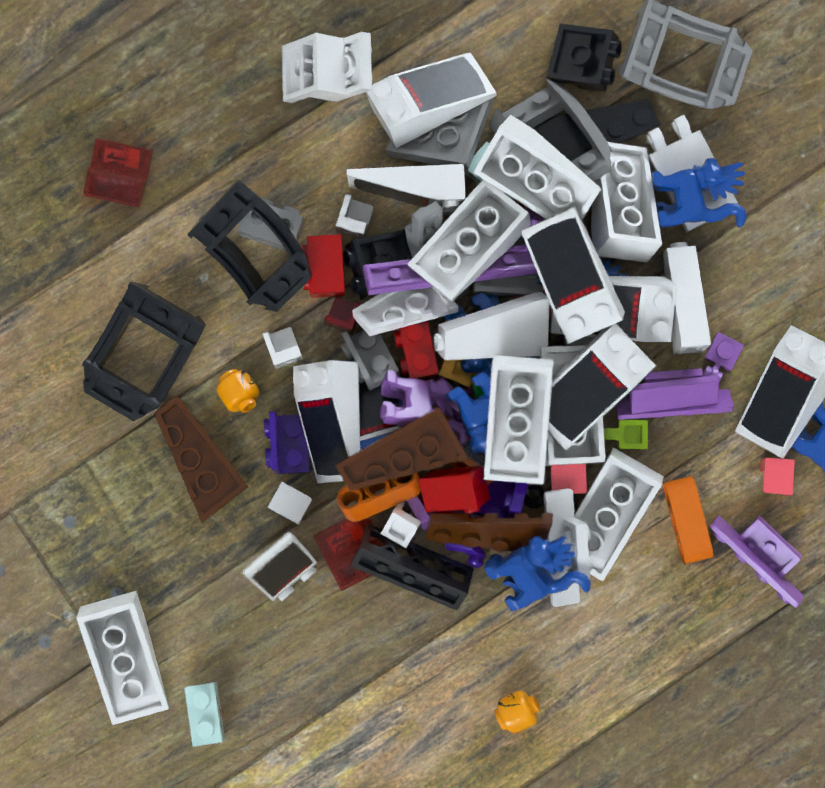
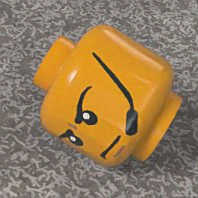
[216,369,260,413]
[494,690,540,734]

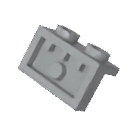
[341,330,401,391]

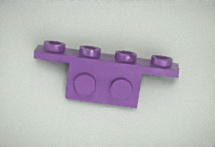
[615,368,734,420]
[710,515,804,608]

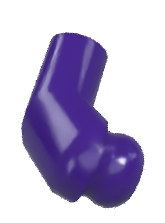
[445,543,486,568]

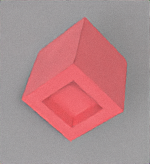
[760,458,795,496]
[550,464,587,494]

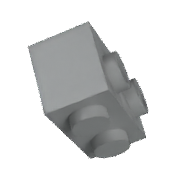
[237,197,305,252]

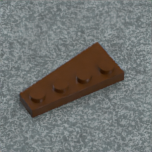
[154,396,249,523]
[335,406,468,491]
[425,513,553,552]

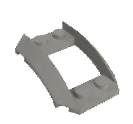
[618,0,752,109]
[489,79,612,182]

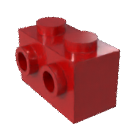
[302,234,345,298]
[394,321,439,380]
[418,465,490,514]

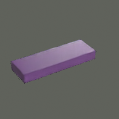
[630,375,719,414]

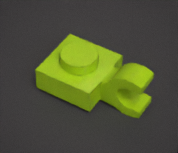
[604,420,648,450]

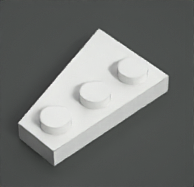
[352,287,458,336]

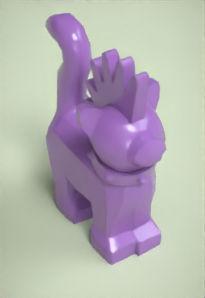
[380,370,474,445]

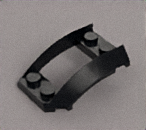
[187,179,313,312]
[82,281,206,421]

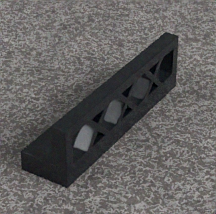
[350,523,474,610]

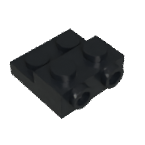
[546,23,622,92]
[343,229,412,300]

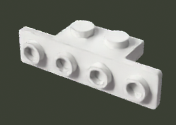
[544,488,592,607]

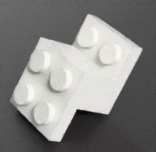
[282,32,372,103]

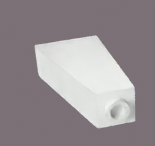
[663,242,711,355]
[434,292,549,360]

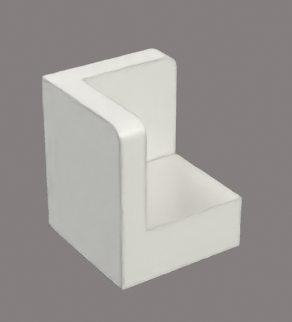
[336,194,373,238]
[262,327,303,369]
[268,482,312,525]
[381,501,421,548]

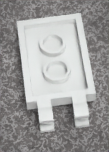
[646,115,738,233]

